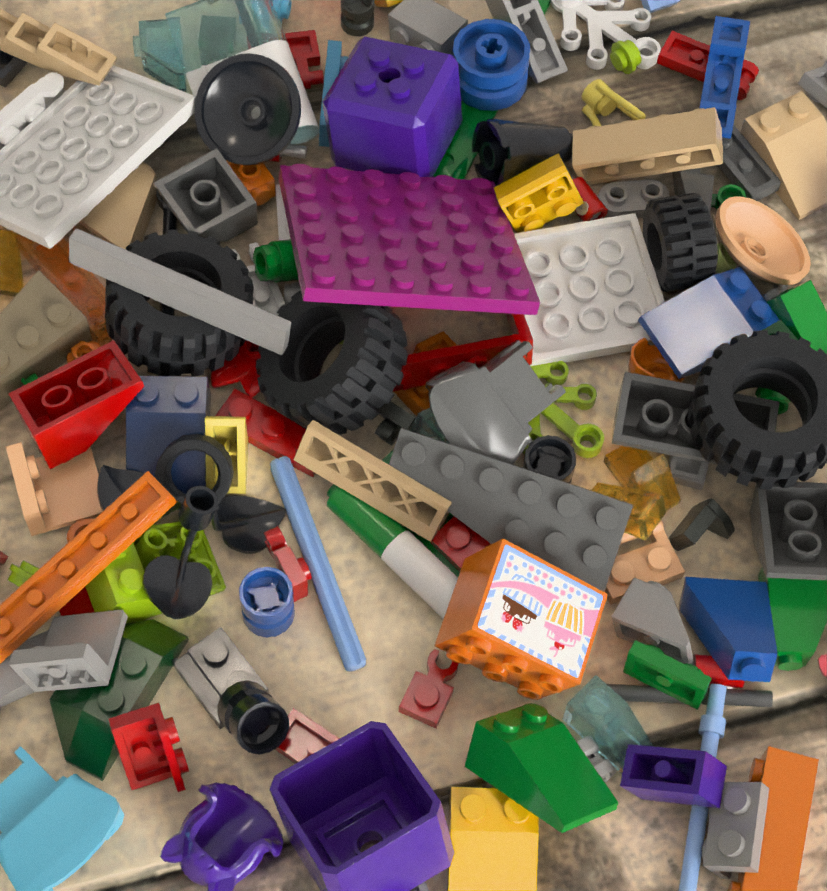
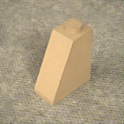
[73,162,157,250]

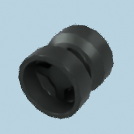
[341,0,374,36]

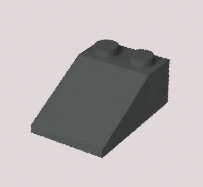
[750,482,827,580]

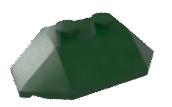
[49,619,189,781]

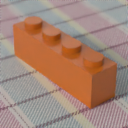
[728,746,819,891]

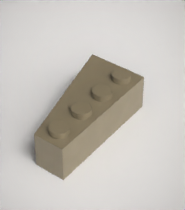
[0,270,93,410]

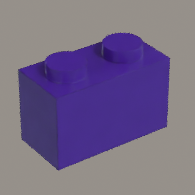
[620,744,727,808]

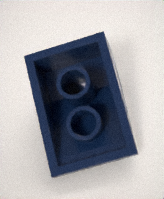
[126,376,211,494]

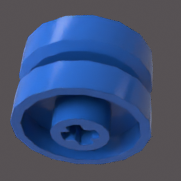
[453,19,530,111]

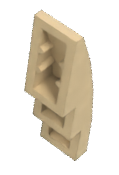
[0,8,117,86]

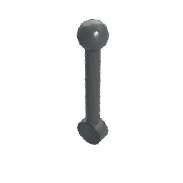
[763,284,788,301]

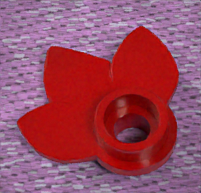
[211,340,261,397]

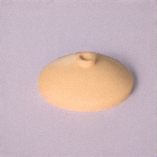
[715,197,811,285]

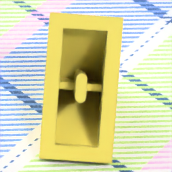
[205,416,249,494]

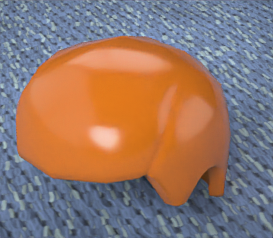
[628,338,685,383]

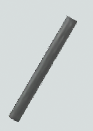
[605,684,773,707]

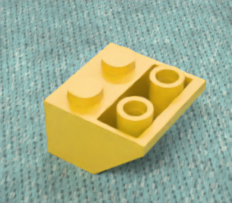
[494,153,584,233]

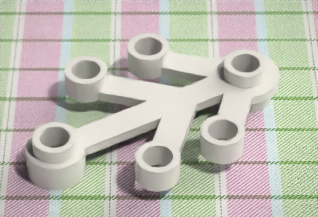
[551,0,661,70]

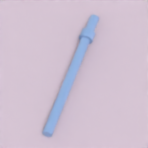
[678,684,727,891]

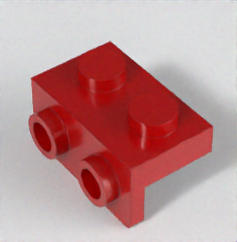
[109,702,189,792]

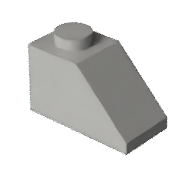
[611,578,693,664]

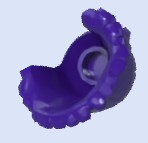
[160,782,283,891]

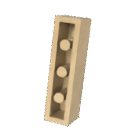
[572,107,723,185]

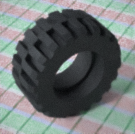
[105,230,254,377]
[256,291,408,435]
[688,330,827,490]

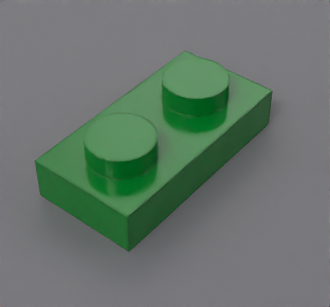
[623,640,712,710]

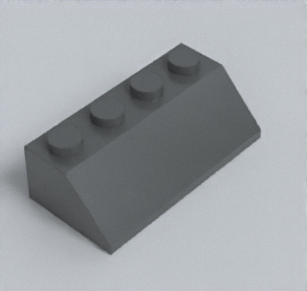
[612,372,779,464]

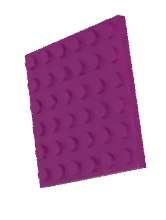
[278,164,540,315]

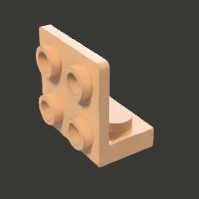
[6,442,103,536]

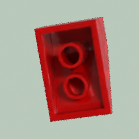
[8,340,144,470]

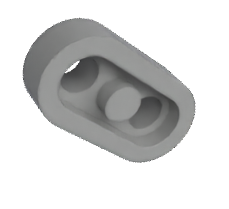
[598,179,669,218]

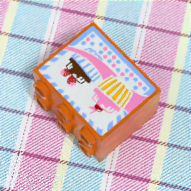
[434,538,608,700]

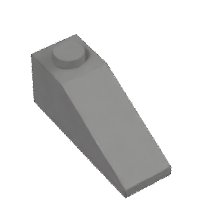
[485,0,568,84]

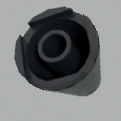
[472,119,573,186]

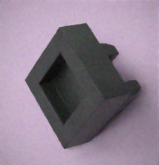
[375,401,422,446]

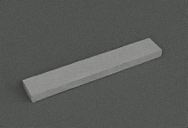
[69,229,292,355]

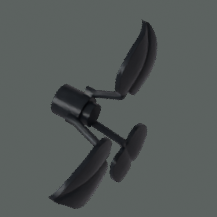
[97,465,286,619]

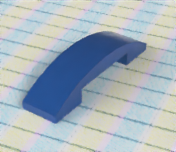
[699,16,750,139]

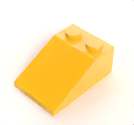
[447,787,539,891]

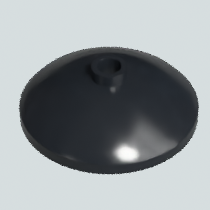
[195,53,301,165]

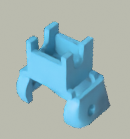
[0,746,124,891]

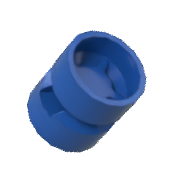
[239,567,295,638]

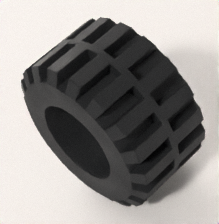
[643,192,718,292]

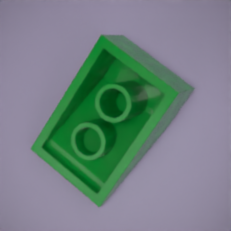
[464,703,618,833]

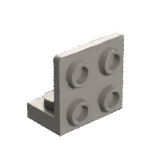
[9,610,128,692]

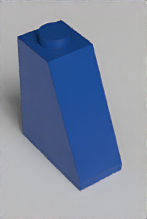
[679,577,778,682]

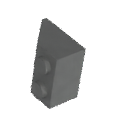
[154,148,258,242]

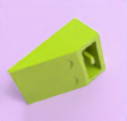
[85,522,226,624]

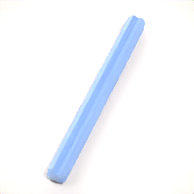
[270,456,366,672]

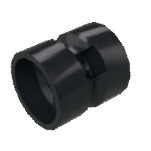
[523,435,576,483]
[217,680,289,755]

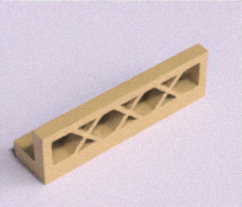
[294,420,452,542]

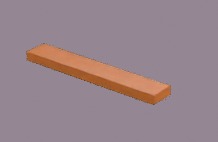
[0,471,177,664]

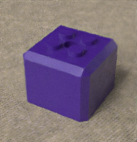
[322,37,463,177]
[269,721,454,891]

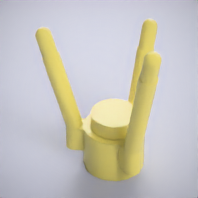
[581,79,646,126]

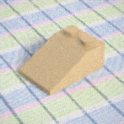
[740,91,827,220]

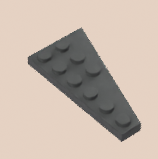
[389,428,633,592]

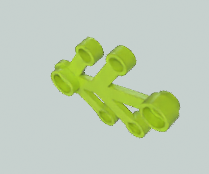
[522,361,604,458]

